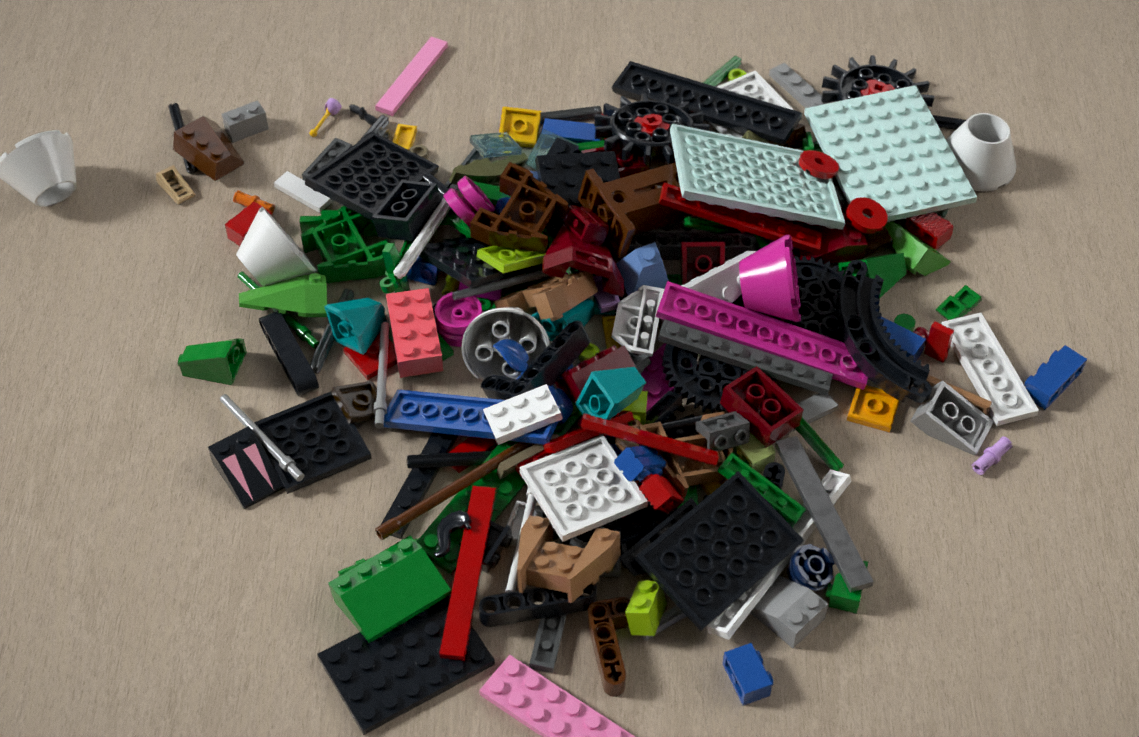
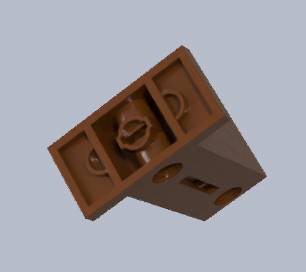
[577,162,692,258]

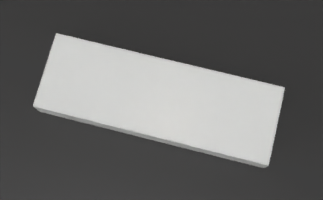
[274,171,333,213]

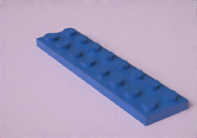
[384,389,563,444]

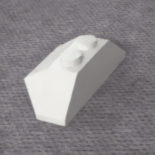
[611,285,664,357]

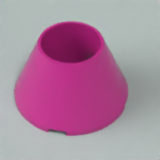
[739,235,801,322]

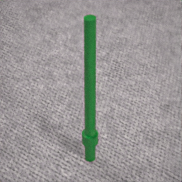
[237,271,319,349]

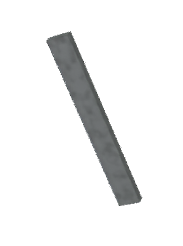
[775,436,874,593]

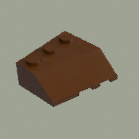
[173,116,244,181]

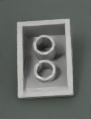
[910,380,994,455]
[750,576,828,648]

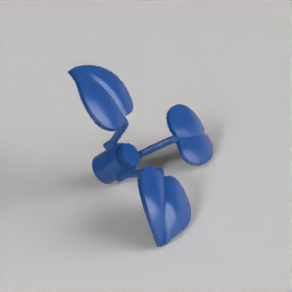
[493,339,574,425]

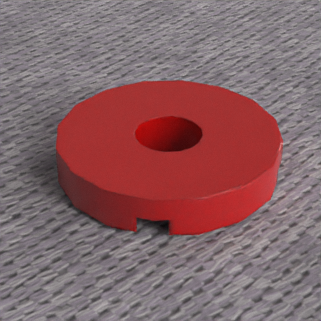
[798,150,839,179]
[846,197,888,234]

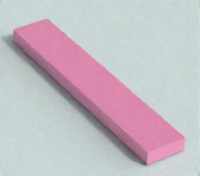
[375,36,448,116]

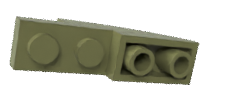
[449,153,528,185]

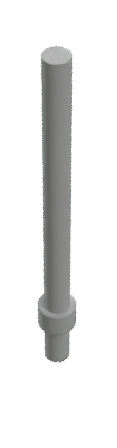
[373,322,390,429]
[220,394,304,481]

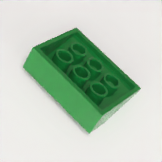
[328,536,452,643]

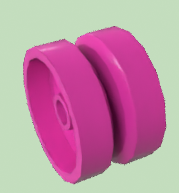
[443,176,496,227]
[435,292,482,347]

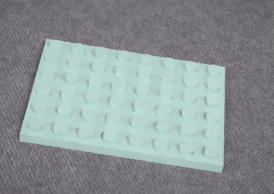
[804,85,977,222]
[670,124,845,230]

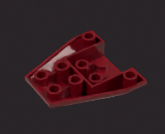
[543,224,624,297]

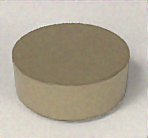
[409,145,429,160]

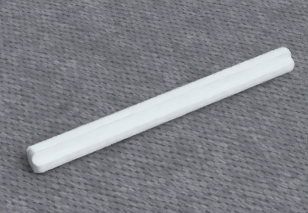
[393,198,451,279]

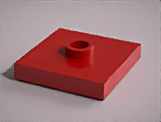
[343,331,397,380]

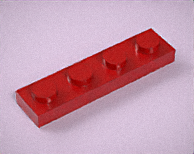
[543,411,634,453]

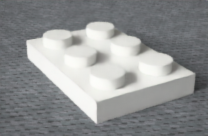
[483,384,563,445]

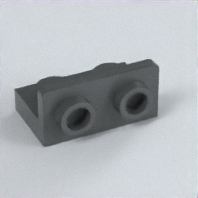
[696,411,750,451]

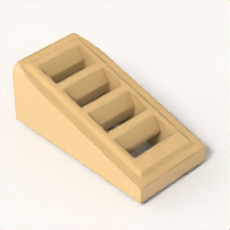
[156,165,195,204]

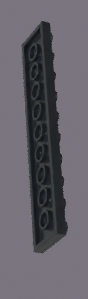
[612,61,802,145]

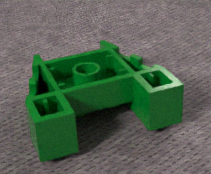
[301,206,388,283]

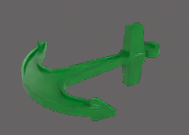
[362,208,471,293]

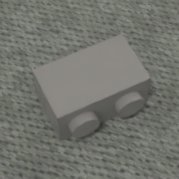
[222,100,269,143]

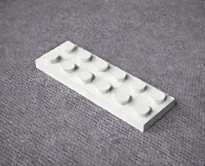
[942,313,1039,426]

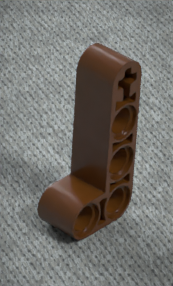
[588,597,630,697]

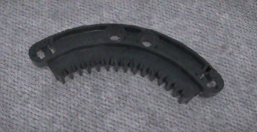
[838,260,932,403]

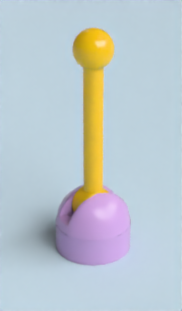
[310,98,342,137]

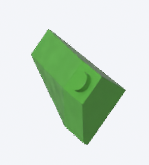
[885,221,951,276]
[239,273,327,317]

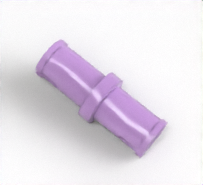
[972,436,1013,475]

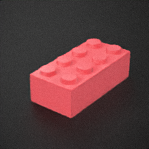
[386,288,443,378]

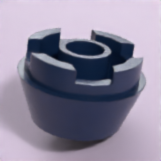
[787,544,835,590]

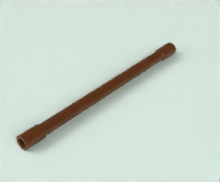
[375,442,535,541]

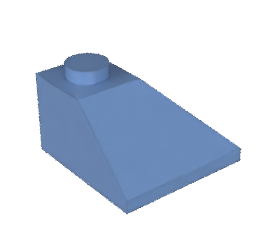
[616,242,668,295]

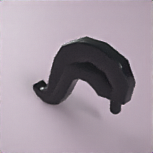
[434,510,472,558]

